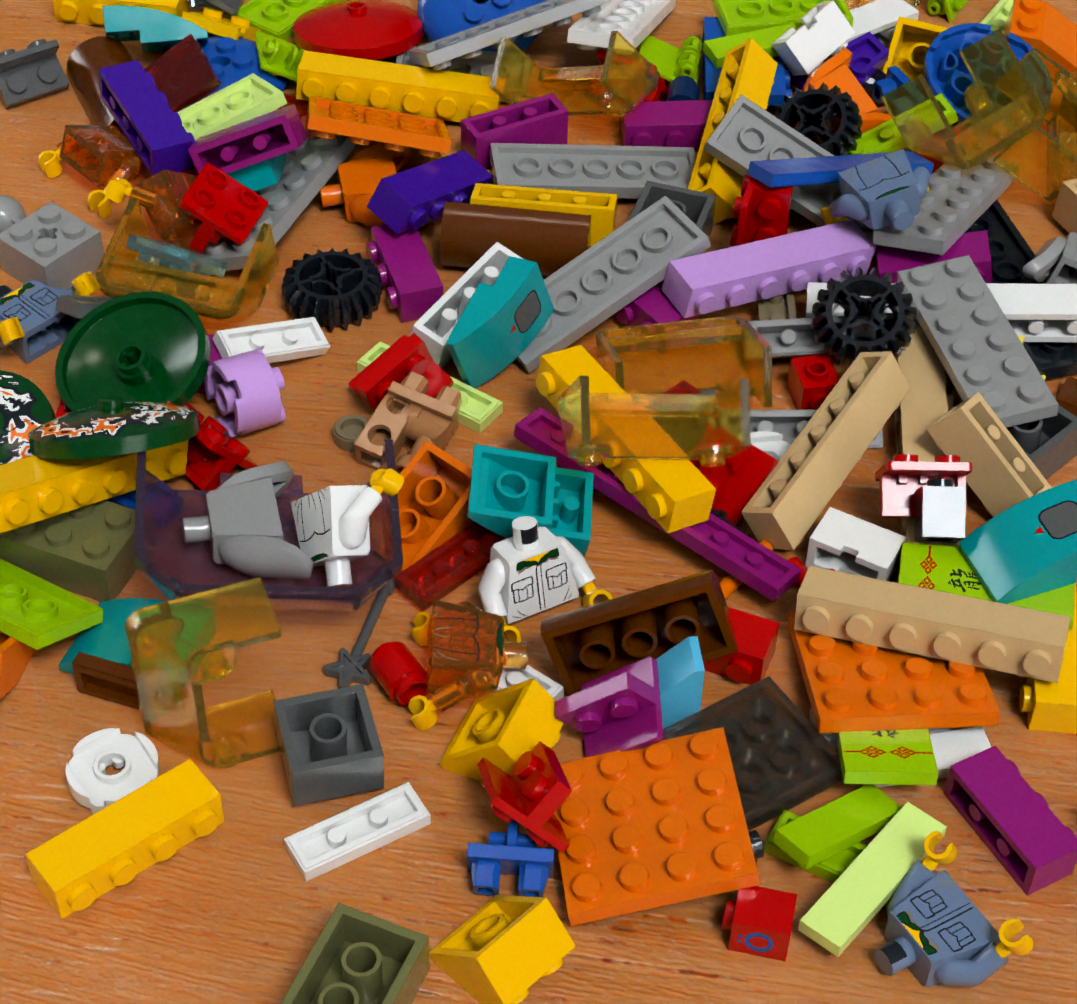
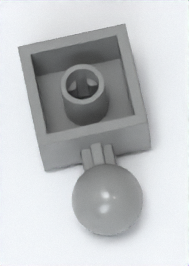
[0,195,106,289]

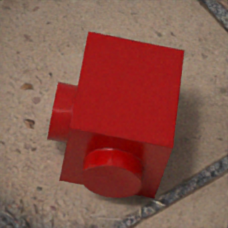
[787,354,839,410]

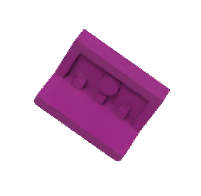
[555,657,663,758]

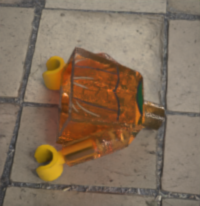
[38,125,142,218]
[103,170,205,257]
[408,600,529,731]

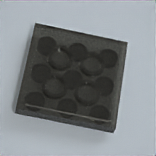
[661,676,843,831]

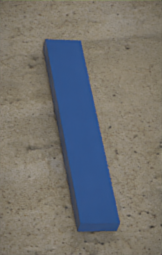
[748,151,934,188]

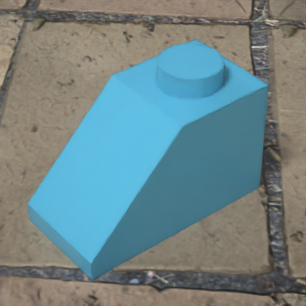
[655,636,705,730]

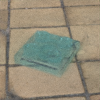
[126,233,228,280]

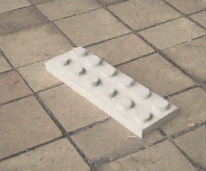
[567,0,676,55]

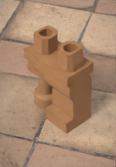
[354,371,462,474]

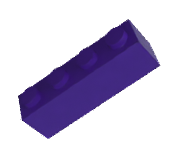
[99,60,195,179]
[367,150,494,235]

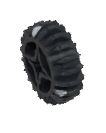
[775,82,863,156]
[281,247,382,332]
[811,267,917,365]

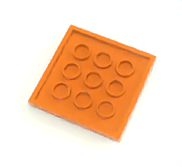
[307,96,451,158]
[788,611,1000,734]
[554,727,761,926]

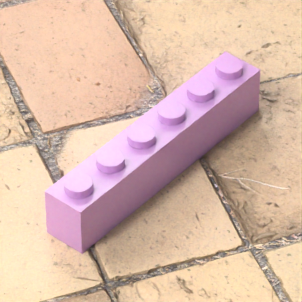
[662,220,876,318]

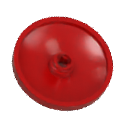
[293,0,423,60]

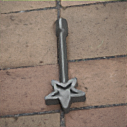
[323,569,400,688]

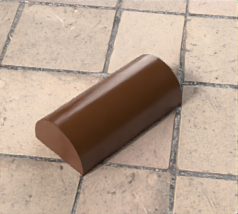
[66,36,134,151]
[440,201,591,276]
[540,569,738,696]

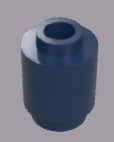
[665,76,700,101]

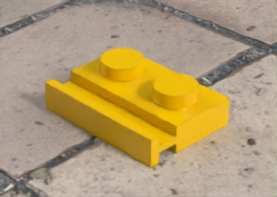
[182,7,261,41]

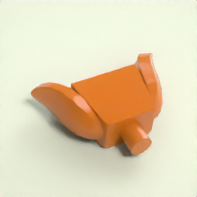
[794,46,894,136]
[320,143,425,228]

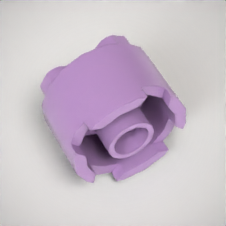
[204,348,286,438]

